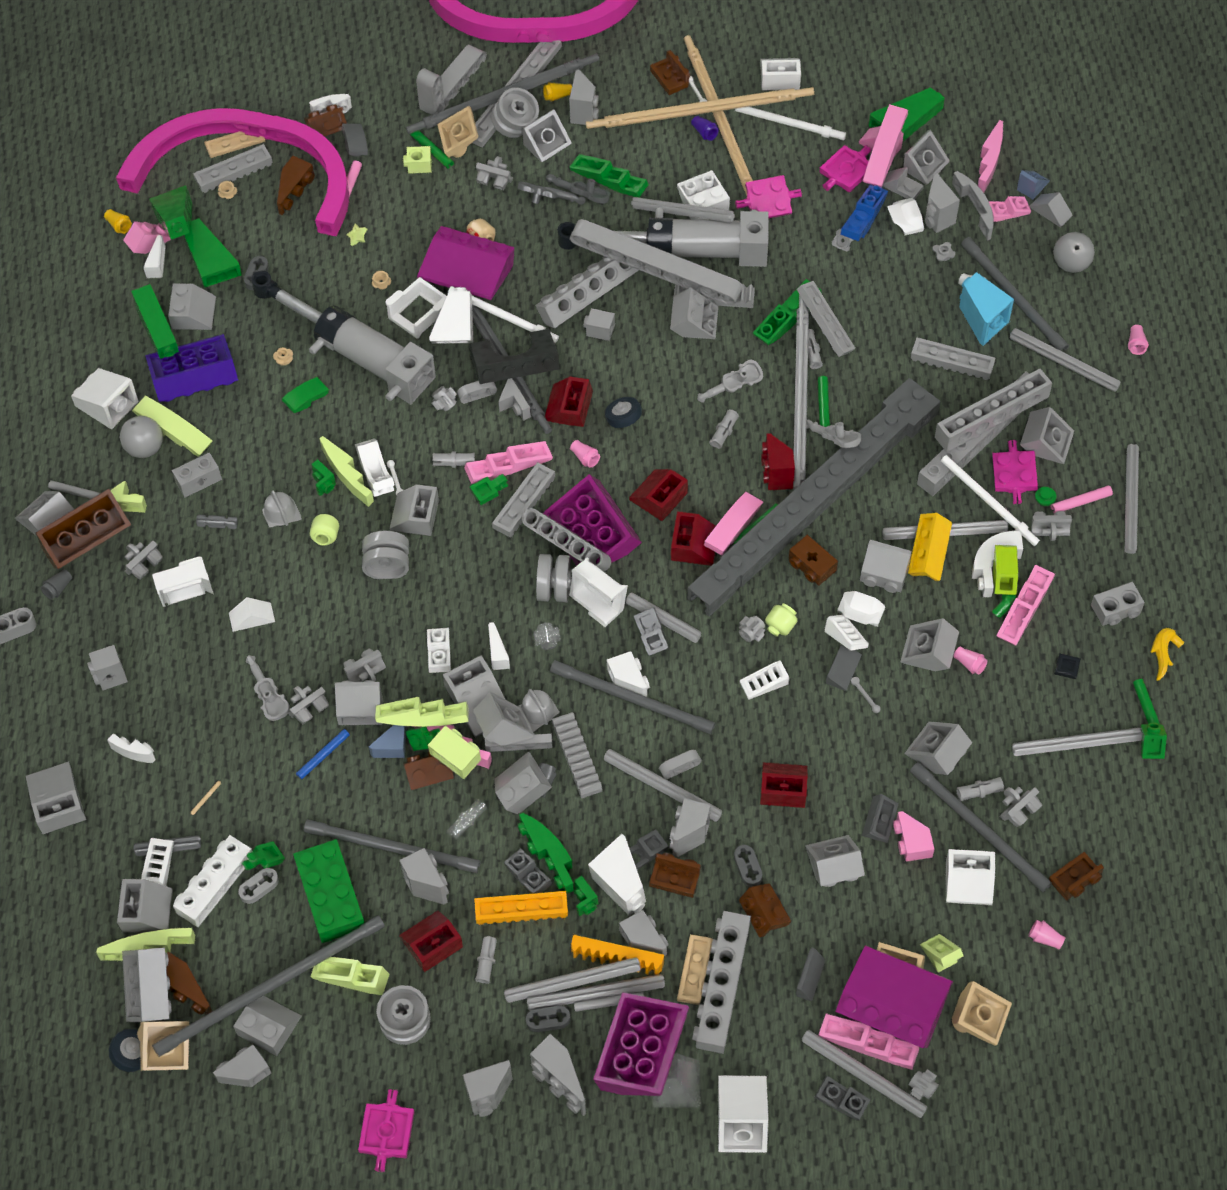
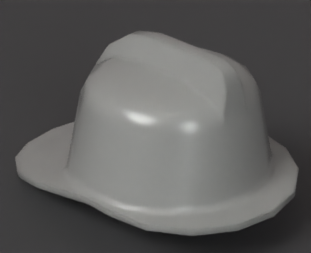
[262,490,302,527]
[518,689,560,732]

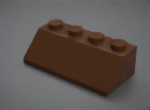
[35,489,131,569]

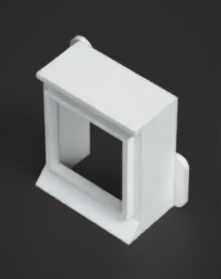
[386,277,447,339]
[152,557,213,607]
[569,557,628,627]

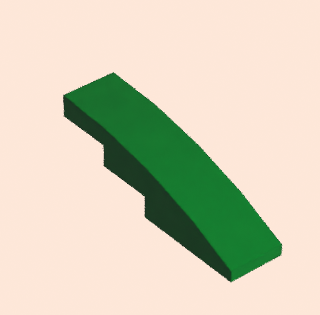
[569,154,648,197]

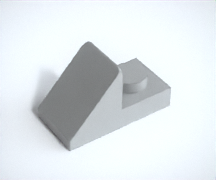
[882,167,924,200]
[499,378,531,421]

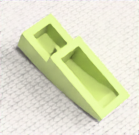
[311,957,389,995]

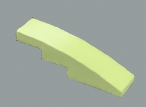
[132,396,212,457]
[320,436,374,507]
[375,697,469,727]
[96,928,195,961]

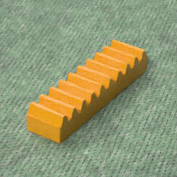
[475,891,568,925]
[571,935,664,975]

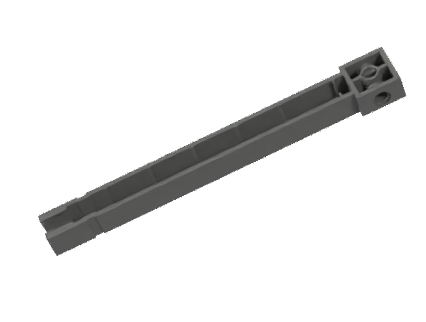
[687,378,941,617]

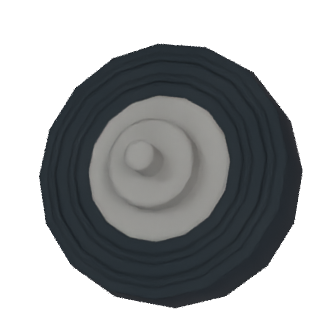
[605,397,642,428]
[108,1029,141,1072]

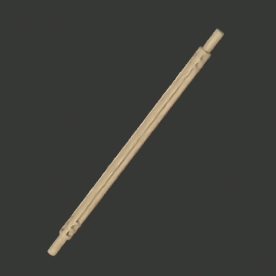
[684,35,753,196]
[586,87,814,129]

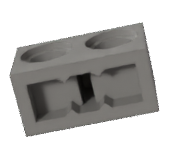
[1091,582,1145,626]

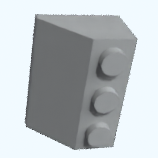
[122,948,171,1022]

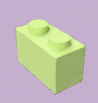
[428,726,481,779]

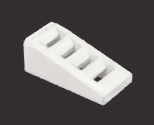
[144,235,165,278]
[825,615,868,650]
[488,622,510,670]
[740,661,789,700]
[141,838,174,886]

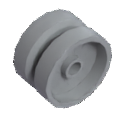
[491,88,539,138]
[362,531,409,579]
[536,554,572,603]
[376,985,431,1045]

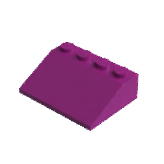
[417,226,514,300]
[543,474,642,566]
[835,945,953,1048]
[593,992,689,1096]

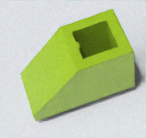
[992,545,1018,595]

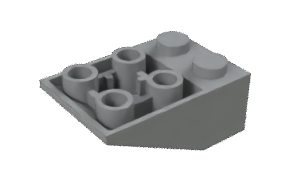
[443,655,505,738]
[26,762,86,834]
[530,1034,586,1116]

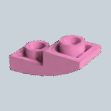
[989,196,1031,222]

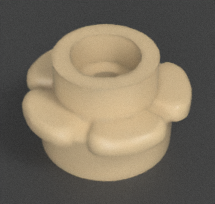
[218,181,237,199]
[372,271,391,290]
[273,347,293,365]

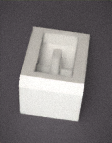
[229,597,275,632]

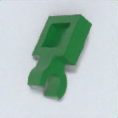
[470,474,509,505]
[405,726,440,751]
[242,841,285,870]

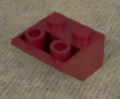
[545,377,593,427]
[761,433,795,490]
[629,469,688,521]
[671,511,716,566]
[760,762,808,808]
[399,911,463,972]

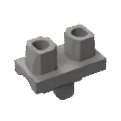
[476,156,513,190]
[1031,511,1072,541]
[124,541,163,580]
[344,648,386,682]
[288,686,329,725]
[1000,787,1042,827]

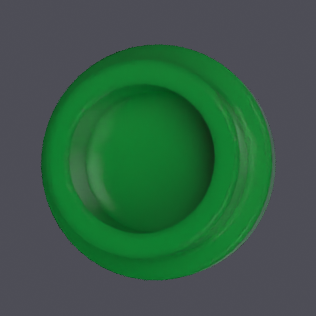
[1035,487,1057,506]

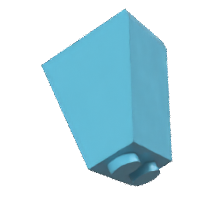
[959,272,1014,346]

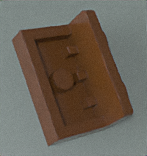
[650,50,690,95]
[304,104,347,137]
[403,752,454,790]
[1049,852,1104,901]
[649,853,701,898]
[739,883,791,937]

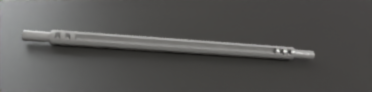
[793,294,809,490]

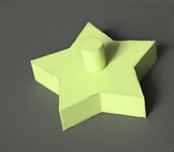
[346,224,367,246]

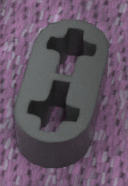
[244,256,269,290]
[734,845,762,887]
[526,1006,570,1032]

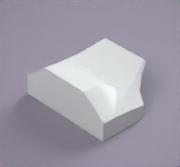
[887,198,924,235]
[837,591,885,627]

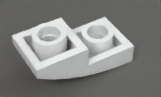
[309,94,352,114]
[427,628,451,673]
[108,734,155,763]

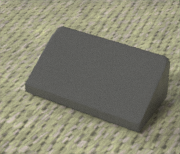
[826,644,862,691]
[862,794,899,843]
[796,948,826,1001]

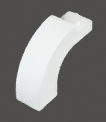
[355,438,395,497]
[972,531,1023,597]

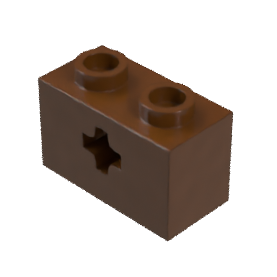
[789,534,838,586]

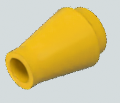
[543,83,572,102]
[104,209,132,234]

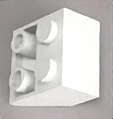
[760,58,801,90]
[677,170,730,220]
[946,849,995,905]

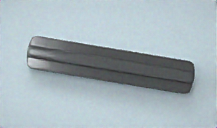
[134,835,201,856]

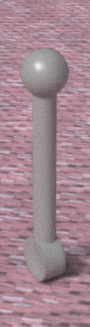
[851,677,881,713]

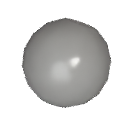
[1053,232,1095,273]
[120,415,163,458]

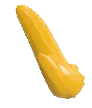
[1150,628,1184,681]

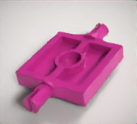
[819,145,871,193]
[735,175,802,218]
[992,440,1038,504]
[358,1089,414,1172]

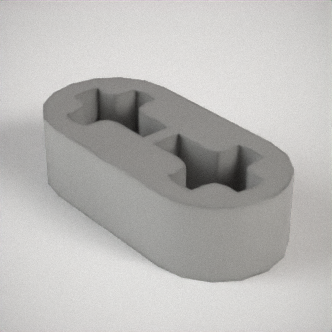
[457,381,497,404]
[659,750,702,779]
[239,868,279,904]

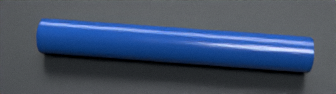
[296,729,350,780]

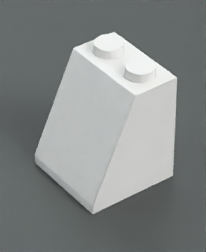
[430,288,473,343]
[71,368,139,429]
[588,834,646,916]
[718,1076,768,1152]

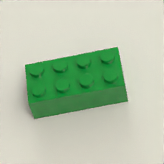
[293,839,364,943]

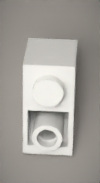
[607,651,650,697]

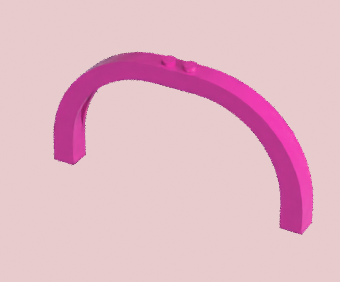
[429,0,638,43]
[116,108,349,236]

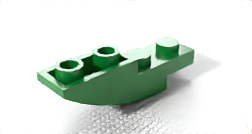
[753,279,822,345]
[517,813,574,894]

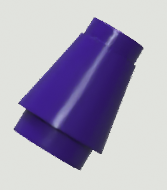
[691,116,719,141]

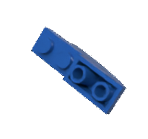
[840,184,888,241]

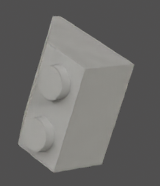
[569,70,599,125]
[925,173,960,233]
[168,284,216,330]
[1020,407,1074,464]
[15,491,74,535]
[860,540,912,593]
[901,618,959,671]
[473,692,535,746]
[904,721,972,775]
[495,752,552,814]
[805,835,865,887]
[233,996,302,1056]
[463,1060,513,1117]

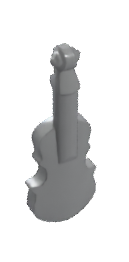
[697,360,763,403]
[807,419,861,448]
[246,655,290,721]

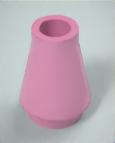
[1128,325,1148,355]
[570,440,600,468]
[954,646,987,674]
[1029,920,1065,949]

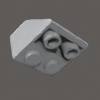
[670,287,718,339]
[389,485,439,536]
[335,680,383,725]
[670,799,711,857]
[400,848,449,904]
[117,879,173,933]

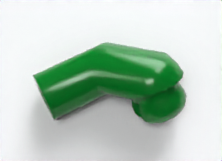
[991,594,1017,619]

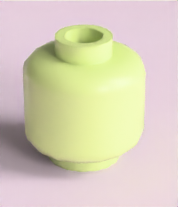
[310,514,339,545]
[765,603,797,636]

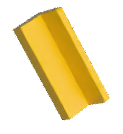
[908,513,952,581]

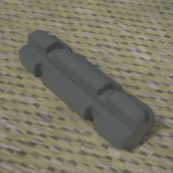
[196,514,238,529]

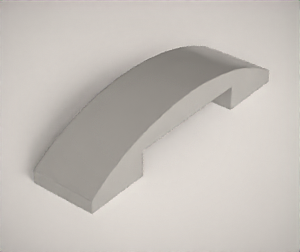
[952,171,993,240]

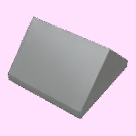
[522,109,572,162]
[903,130,950,185]

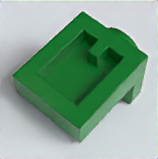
[311,459,336,496]
[1141,723,1167,759]
[574,876,598,916]

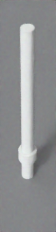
[735,107,846,140]
[448,286,559,343]
[941,455,1040,546]

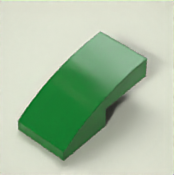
[282,377,329,413]

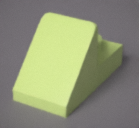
[110,481,147,512]
[920,934,963,973]

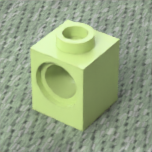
[403,146,431,173]

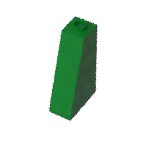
[869,87,945,141]
[149,185,193,240]
[183,218,242,288]
[131,284,179,359]

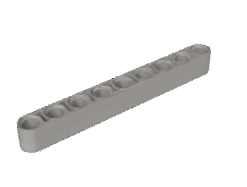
[570,219,742,305]

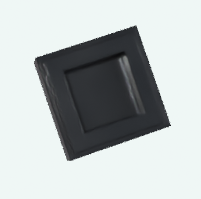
[1055,653,1081,679]

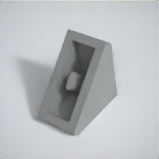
[1029,192,1072,228]

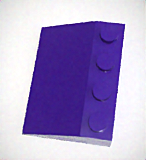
[145,334,238,402]

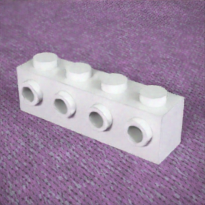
[173,835,252,927]

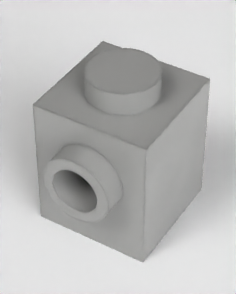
[583,308,615,341]

